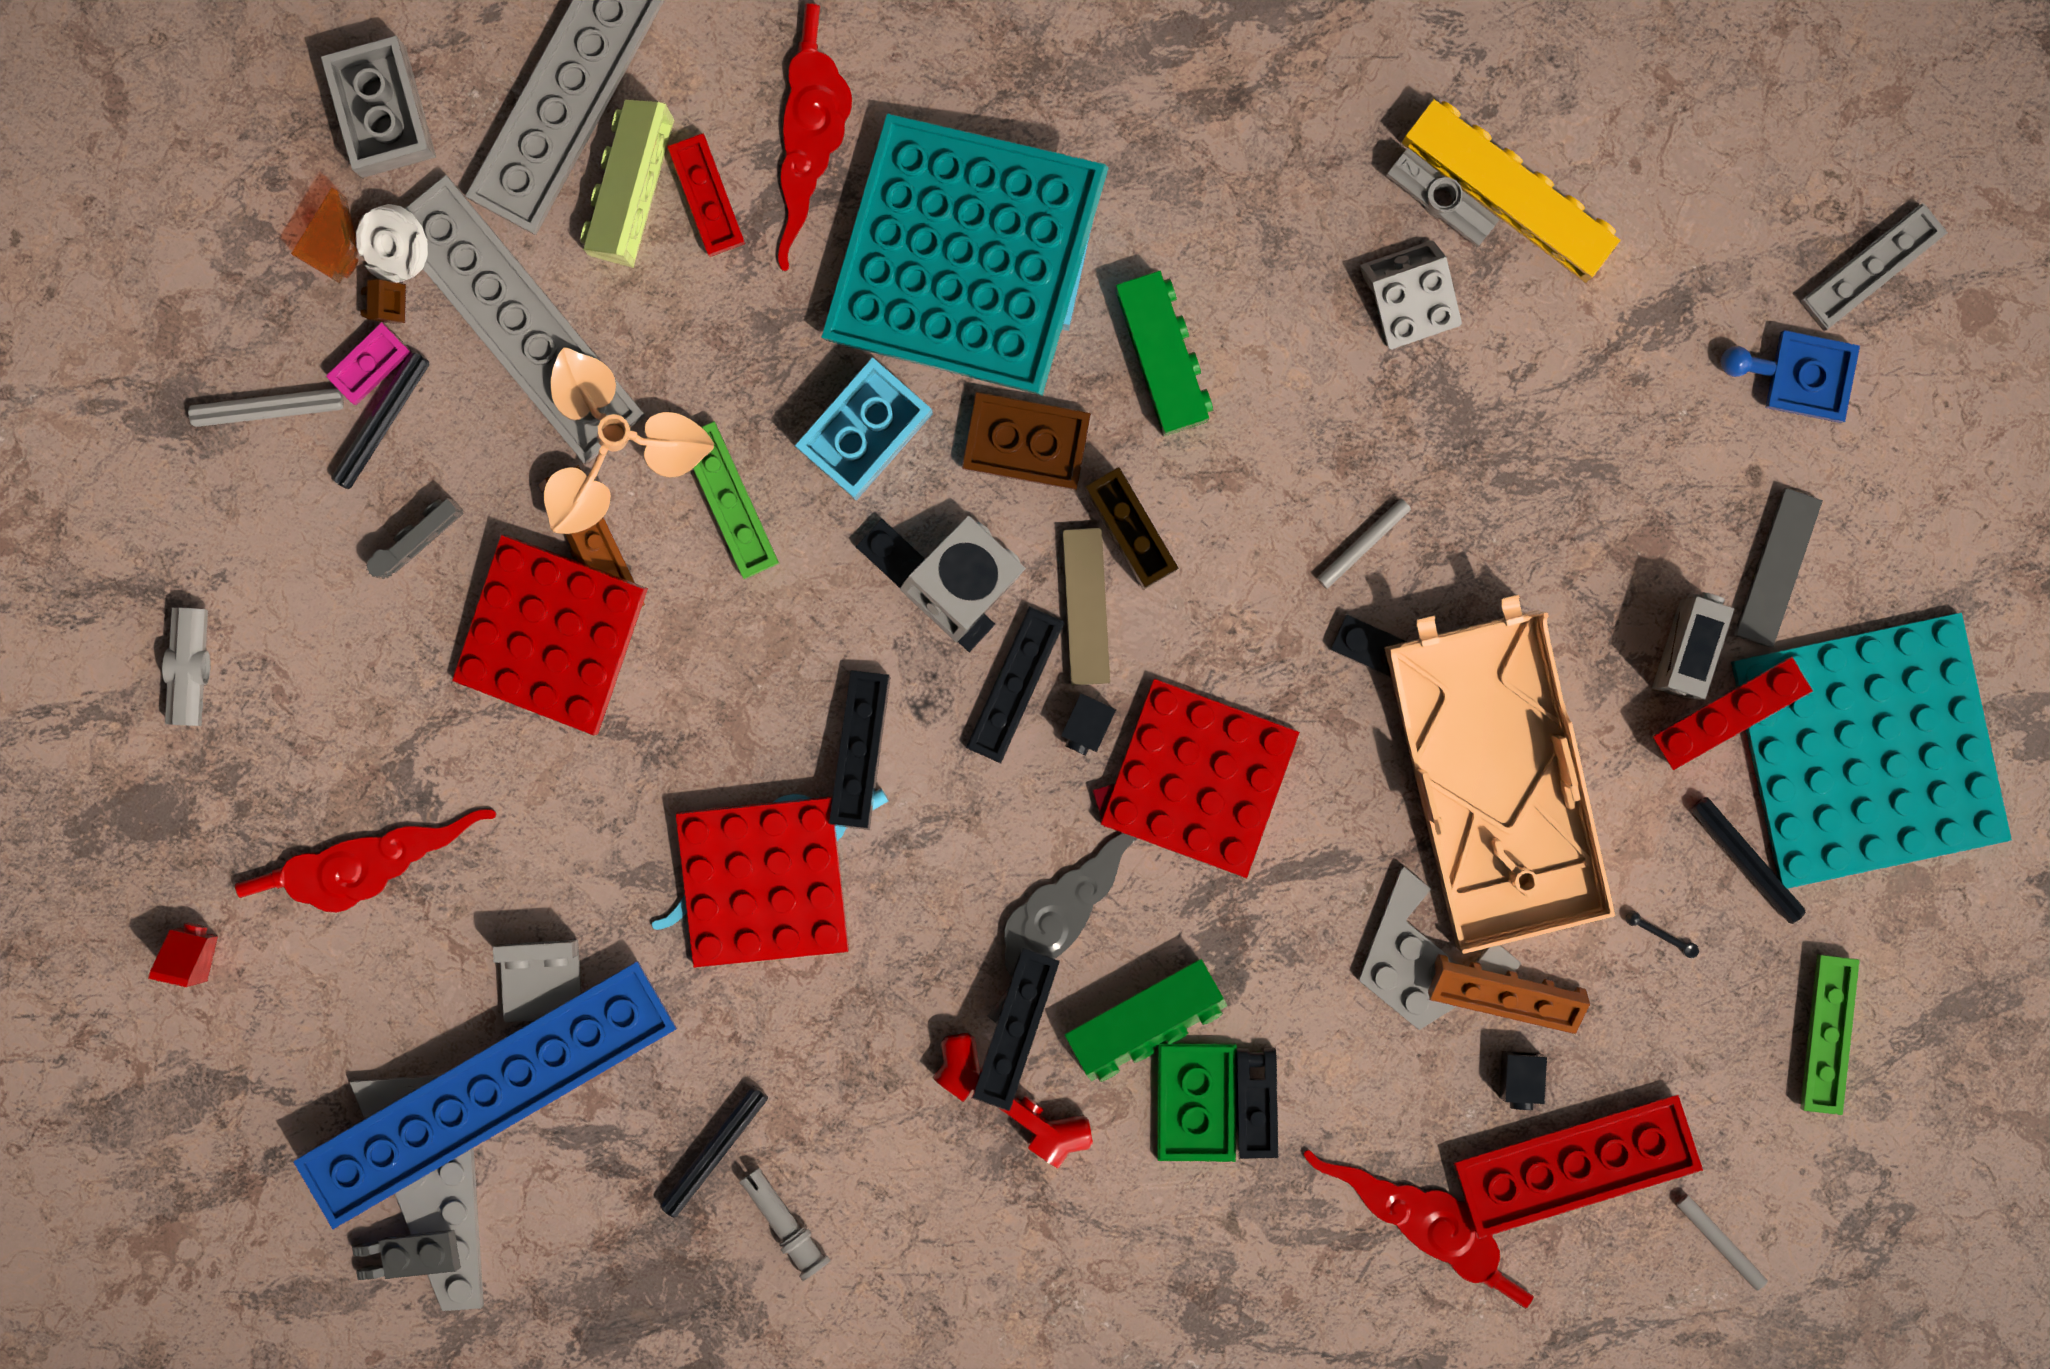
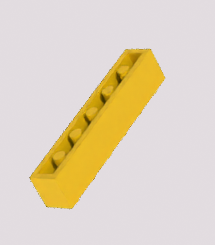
[1401,99,1621,283]

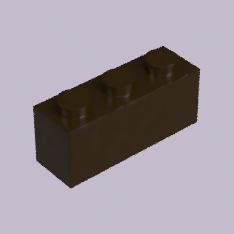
[1085,467,1179,590]

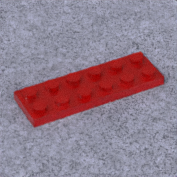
[1453,1095,1703,1239]

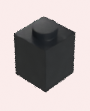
[1061,693,1116,756]
[1499,1051,1547,1110]

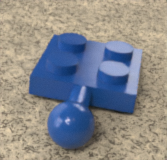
[1721,330,1860,423]

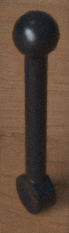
[1626,911,1699,958]

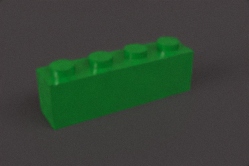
[1115,270,1214,437]
[1065,959,1227,1082]

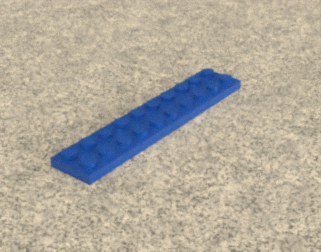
[293,961,677,1230]

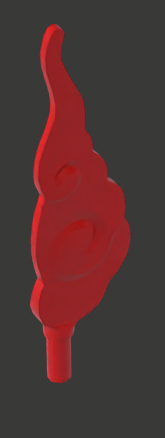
[778,4,852,272]
[235,809,497,913]
[1303,1150,1534,1309]

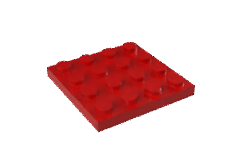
[452,535,648,736]
[1100,679,1300,878]
[676,796,849,968]

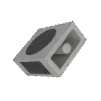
[899,516,1026,643]
[1652,592,1734,700]

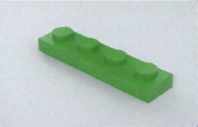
[693,421,780,580]
[1800,954,1860,1115]

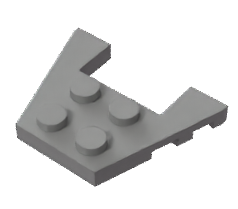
[1357,866,1522,1030]

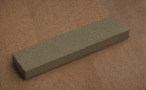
[1063,528,1110,685]

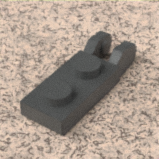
[366,498,464,579]
[352,1229,461,1280]

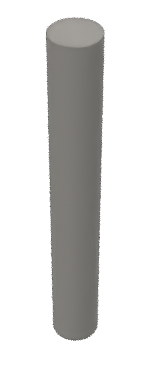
[1317,498,1411,589]
[1676,1194,1768,1291]

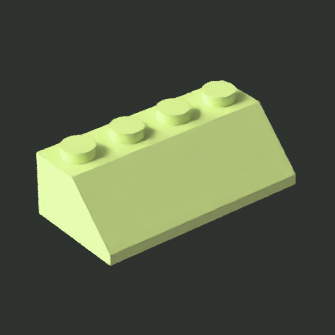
[580,100,674,268]

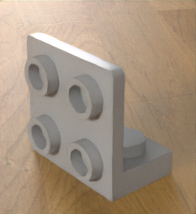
[1360,240,1462,349]
[493,939,581,1022]

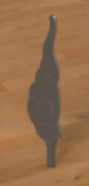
[987,833,1137,1024]

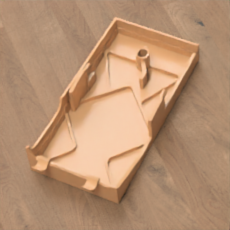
[1384,595,1615,954]

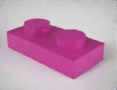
[326,322,411,406]

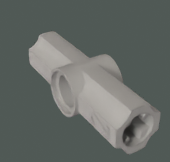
[1386,148,1500,248]
[162,608,211,726]

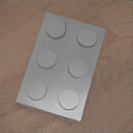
[321,36,436,178]

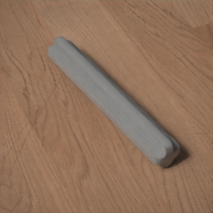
[188,388,344,427]

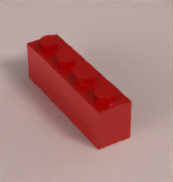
[1653,656,1813,771]

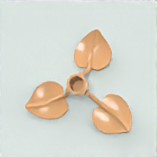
[544,348,714,534]

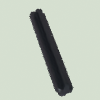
[331,352,430,489]
[1692,797,1806,924]
[660,1086,768,1218]

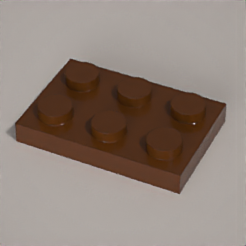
[962,392,1091,491]

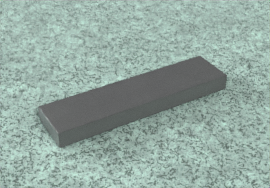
[1734,488,1823,648]

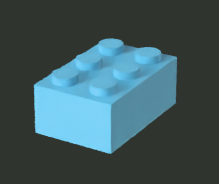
[795,357,933,501]

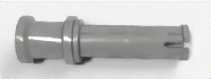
[739,1168,831,1281]

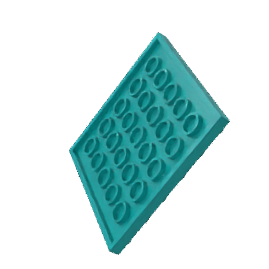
[821,114,1109,396]
[1731,613,2012,889]

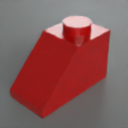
[148,923,218,987]

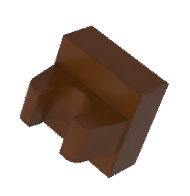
[360,279,406,324]

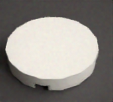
[356,204,428,283]

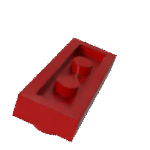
[667,133,746,257]

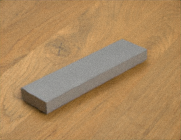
[1800,203,1948,331]

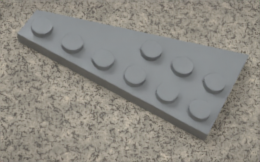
[350,1075,484,1311]

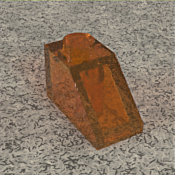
[291,187,358,284]

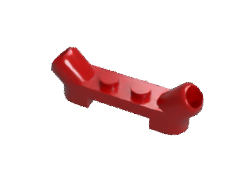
[932,1033,1093,1169]

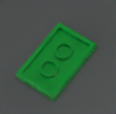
[1157,1043,1237,1162]

